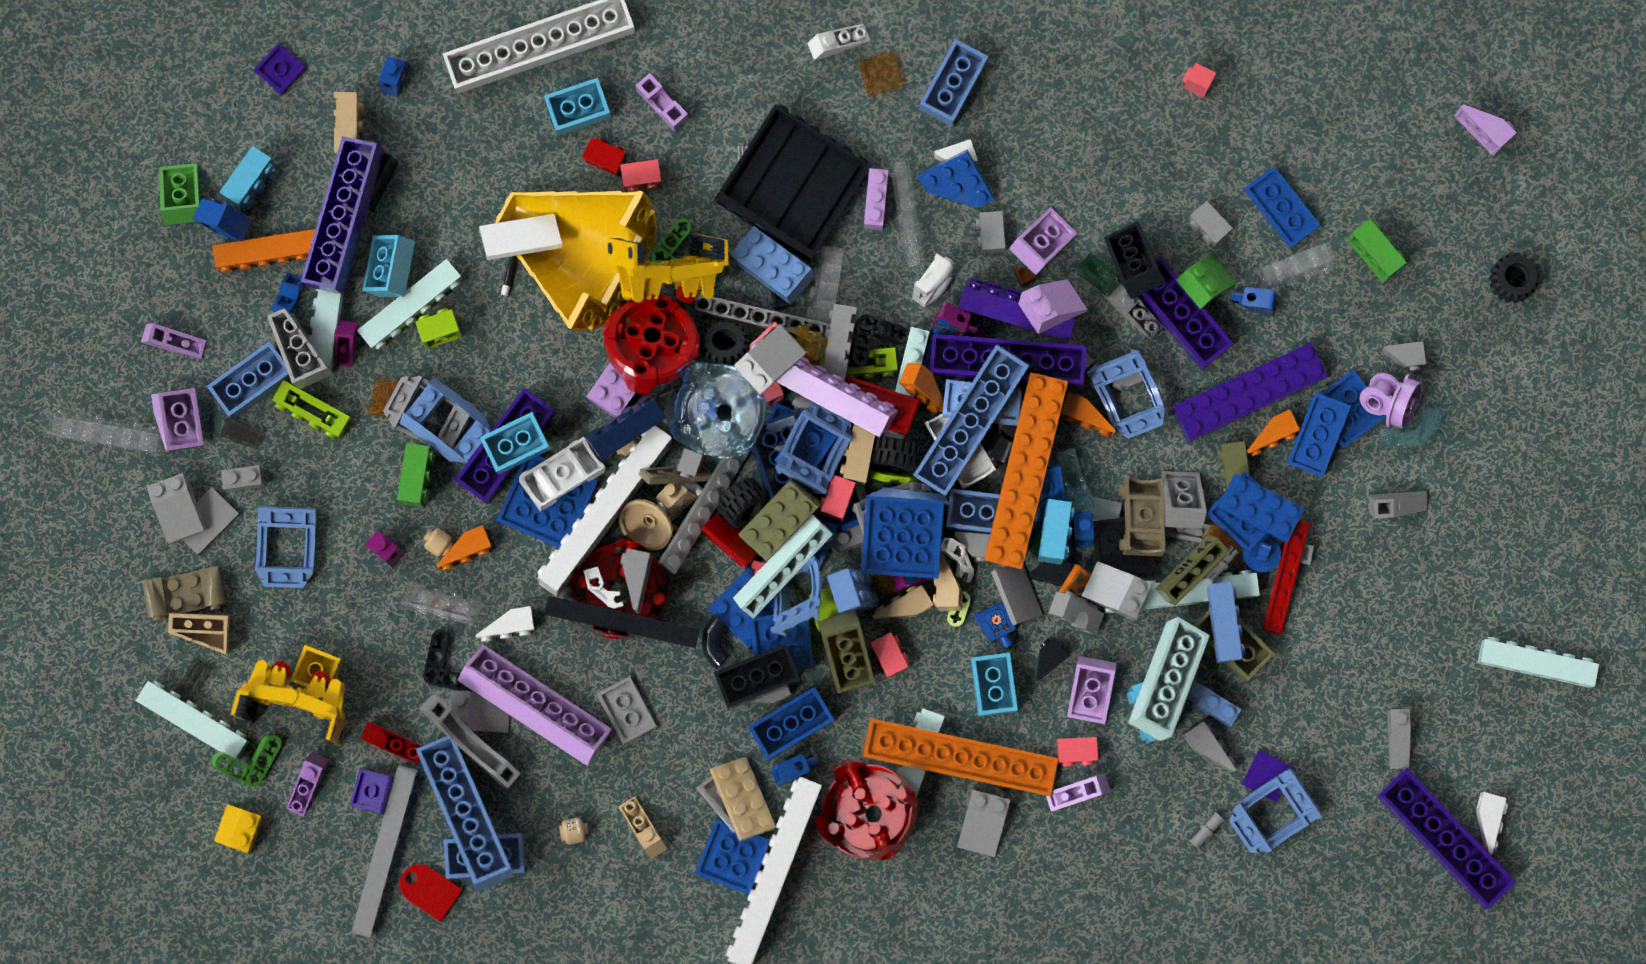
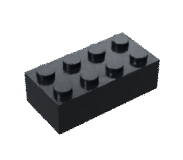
[1104,221,1165,299]
[713,644,801,711]

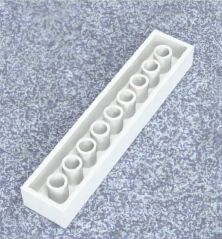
[443,0,635,94]
[537,426,672,598]
[726,777,822,964]

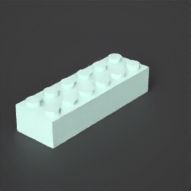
[1128,617,1210,741]

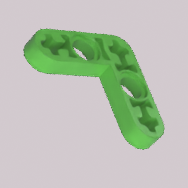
[651,219,692,262]
[212,733,281,787]

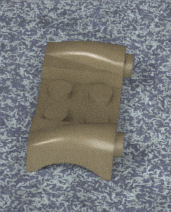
[1118,477,1165,556]
[142,566,227,622]

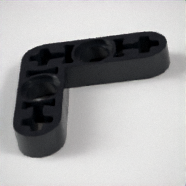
[849,314,909,368]
[423,630,474,692]

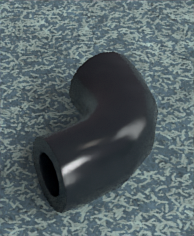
[701,615,729,670]

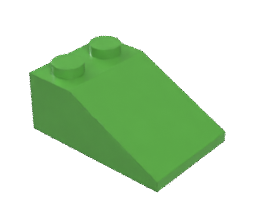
[159,163,201,225]
[1177,254,1237,309]

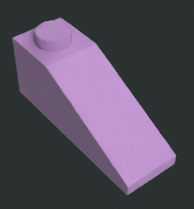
[141,323,206,359]
[1046,774,1111,812]

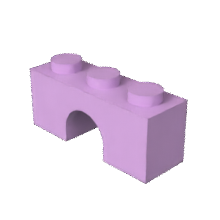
[636,73,689,132]
[864,168,888,230]

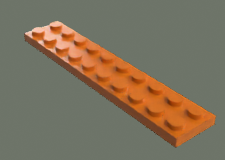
[984,372,1068,569]
[862,718,1058,796]

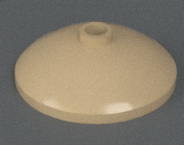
[619,499,673,551]

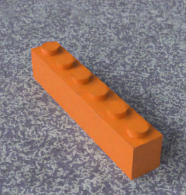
[212,229,315,273]

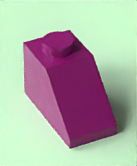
[333,320,358,367]

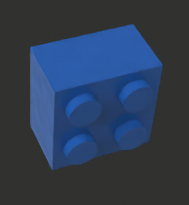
[192,198,252,242]

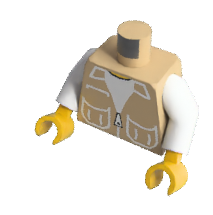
[656,482,703,538]

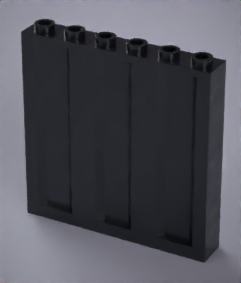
[713,104,871,263]

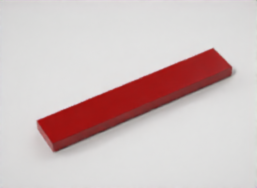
[1262,520,1310,635]

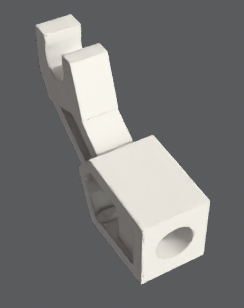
[940,537,974,583]
[584,567,623,609]

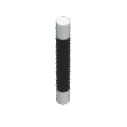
[501,256,517,296]

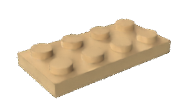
[710,757,776,841]

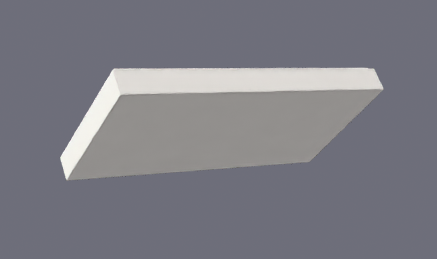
[479,214,562,260]

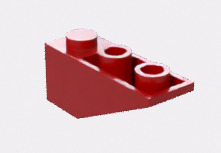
[360,722,422,765]

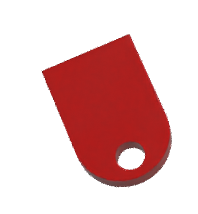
[400,864,463,922]

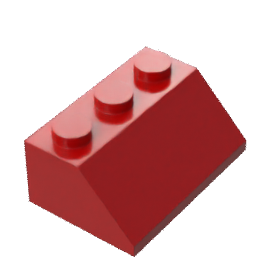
[701,514,759,570]

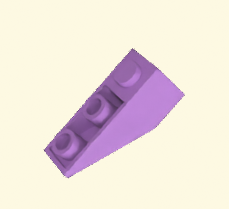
[286,752,330,817]

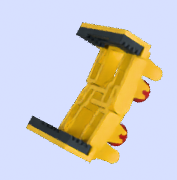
[607,234,728,305]
[231,660,346,745]

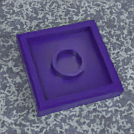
[253,43,307,96]
[1241,750,1293,803]
[349,768,394,815]

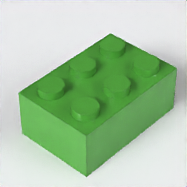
[1347,219,1407,284]
[397,443,436,508]

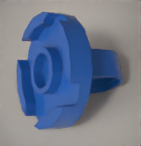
[1242,535,1281,573]

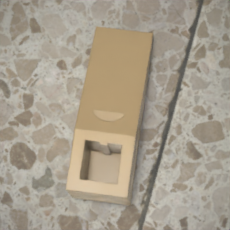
[933,551,963,611]
[872,585,934,620]
[619,797,667,859]

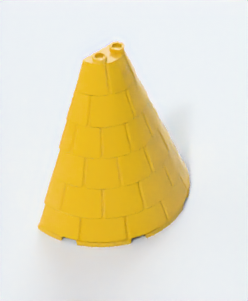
[495,191,657,332]

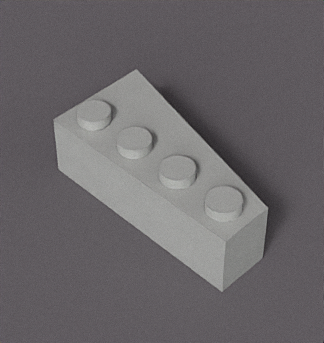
[822,304,857,382]
[267,308,334,389]

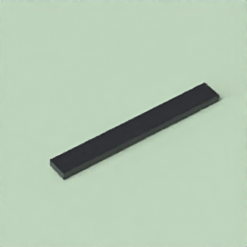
[544,596,700,649]

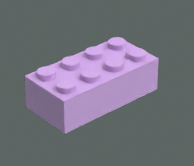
[587,363,638,418]

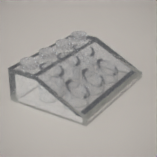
[399,584,485,628]

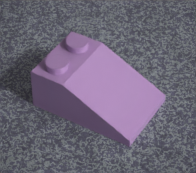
[1454,104,1517,156]
[1009,207,1077,275]
[1018,279,1087,334]
[151,388,204,451]
[1067,656,1117,724]

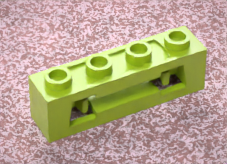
[819,347,897,381]
[272,380,352,440]

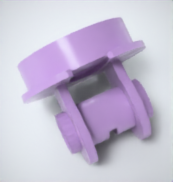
[1360,373,1423,429]

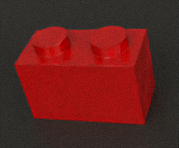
[582,137,626,176]

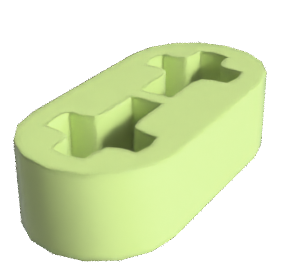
[947,591,970,627]

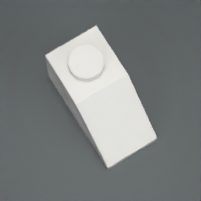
[934,139,978,165]

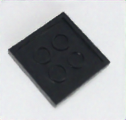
[1093,517,1156,575]

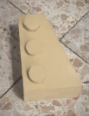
[334,92,364,156]
[839,423,875,485]
[168,613,230,655]

